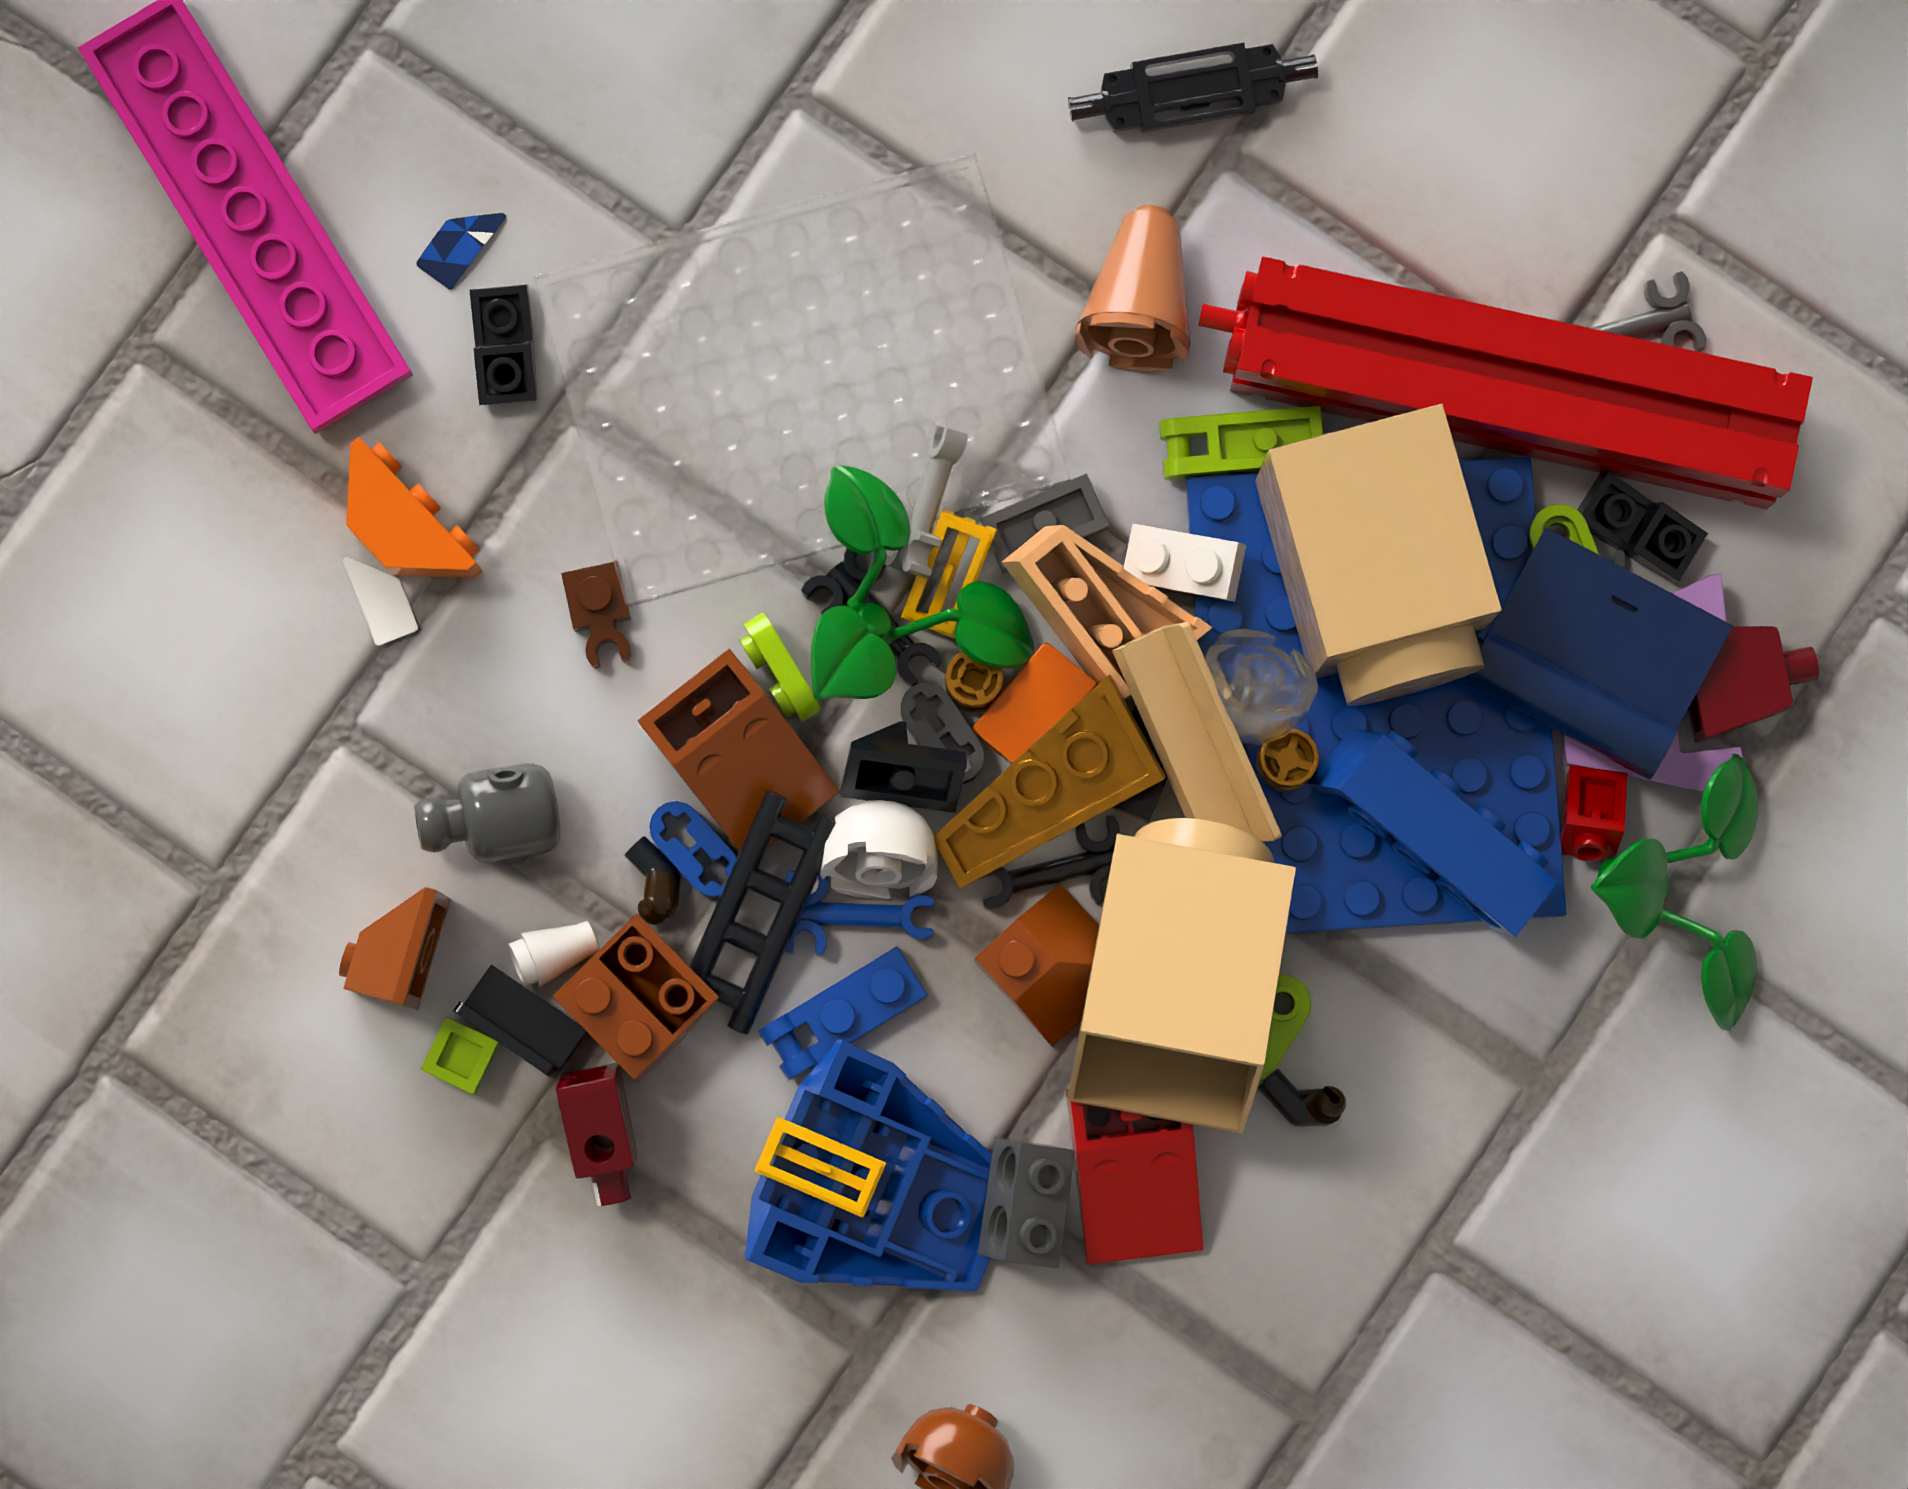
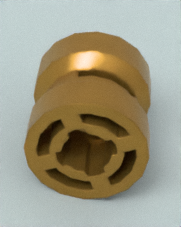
[945,651,1003,713]
[1256,728,1319,792]

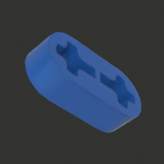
[649,801,737,899]

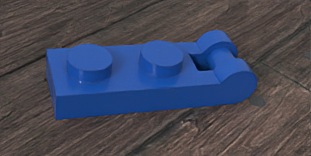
[758,946,928,1081]

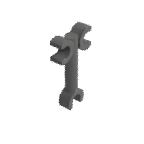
[1592,271,1706,352]

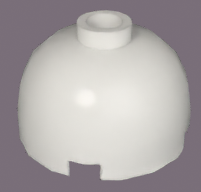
[820,800,938,900]

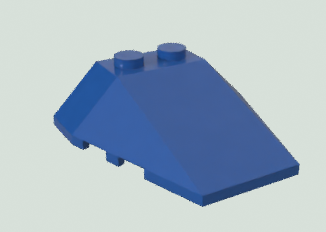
[745,1039,992,1291]

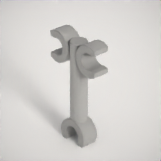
[885,425,968,578]

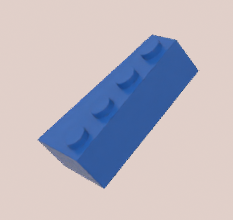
[1307,729,1559,937]

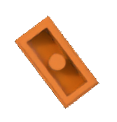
[973,642,1098,764]

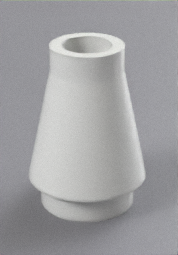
[508,920,599,988]

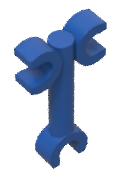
[785,871,934,955]

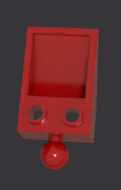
[1065,1089,1203,1265]

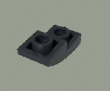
[469,284,537,405]
[1577,471,1708,582]

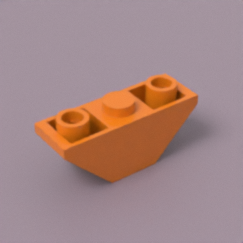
[346,437,483,578]

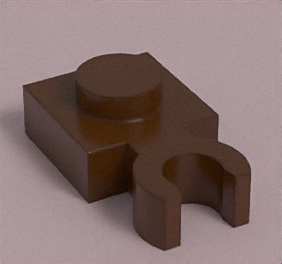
[561,561,631,669]

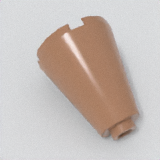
[1075,205,1190,372]

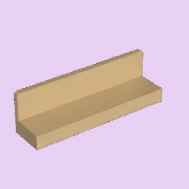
[1112,622,1282,842]

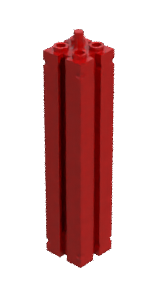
[1198,256,1813,510]

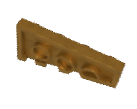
[934,674,1166,889]

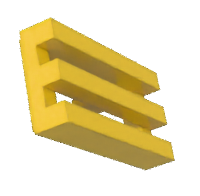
[901,508,998,638]
[754,1116,887,1218]

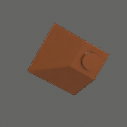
[974,883,1099,1047]
[339,887,451,1010]

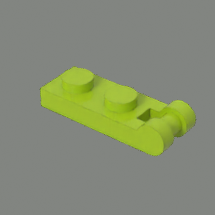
[1159,406,1323,480]

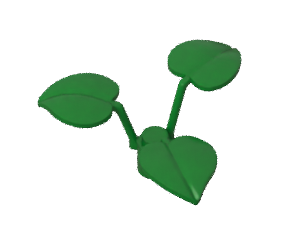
[810,465,1034,700]
[1590,754,1758,1031]

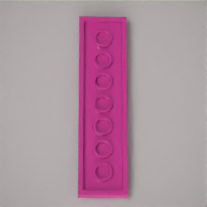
[77,0,413,434]

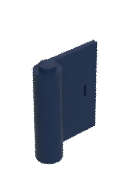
[1463,527,1733,781]

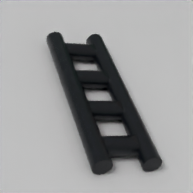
[689,790,837,1035]

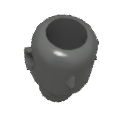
[414,763,560,864]

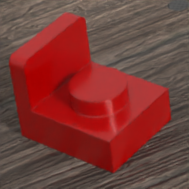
[1560,765,1628,862]

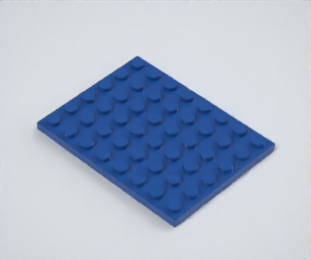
[1185,457,1567,934]

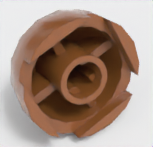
[891,1404,1014,1489]

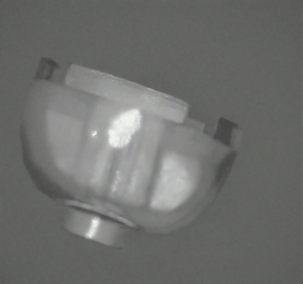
[1199,629,1318,745]

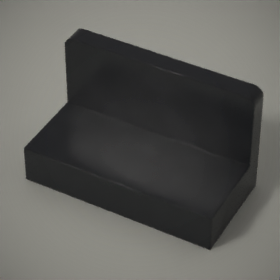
[453,964,588,1079]

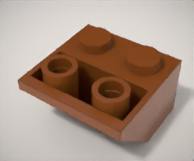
[552,913,720,1082]

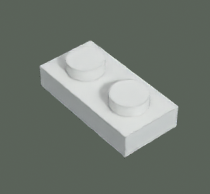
[1124,524,1246,602]

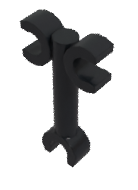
[801,549,941,687]
[979,815,1120,909]

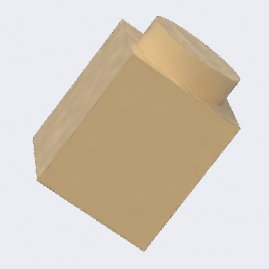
[1255,404,1502,706]
[1067,818,1296,1134]

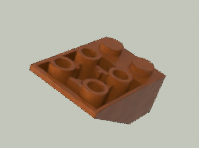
[637,648,840,852]

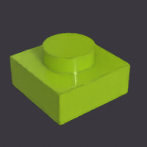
[420,1017,500,1095]

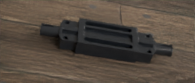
[1068,42,1318,133]

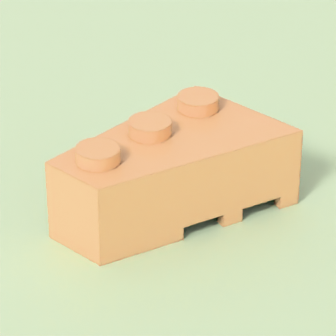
[1002,525,1212,700]

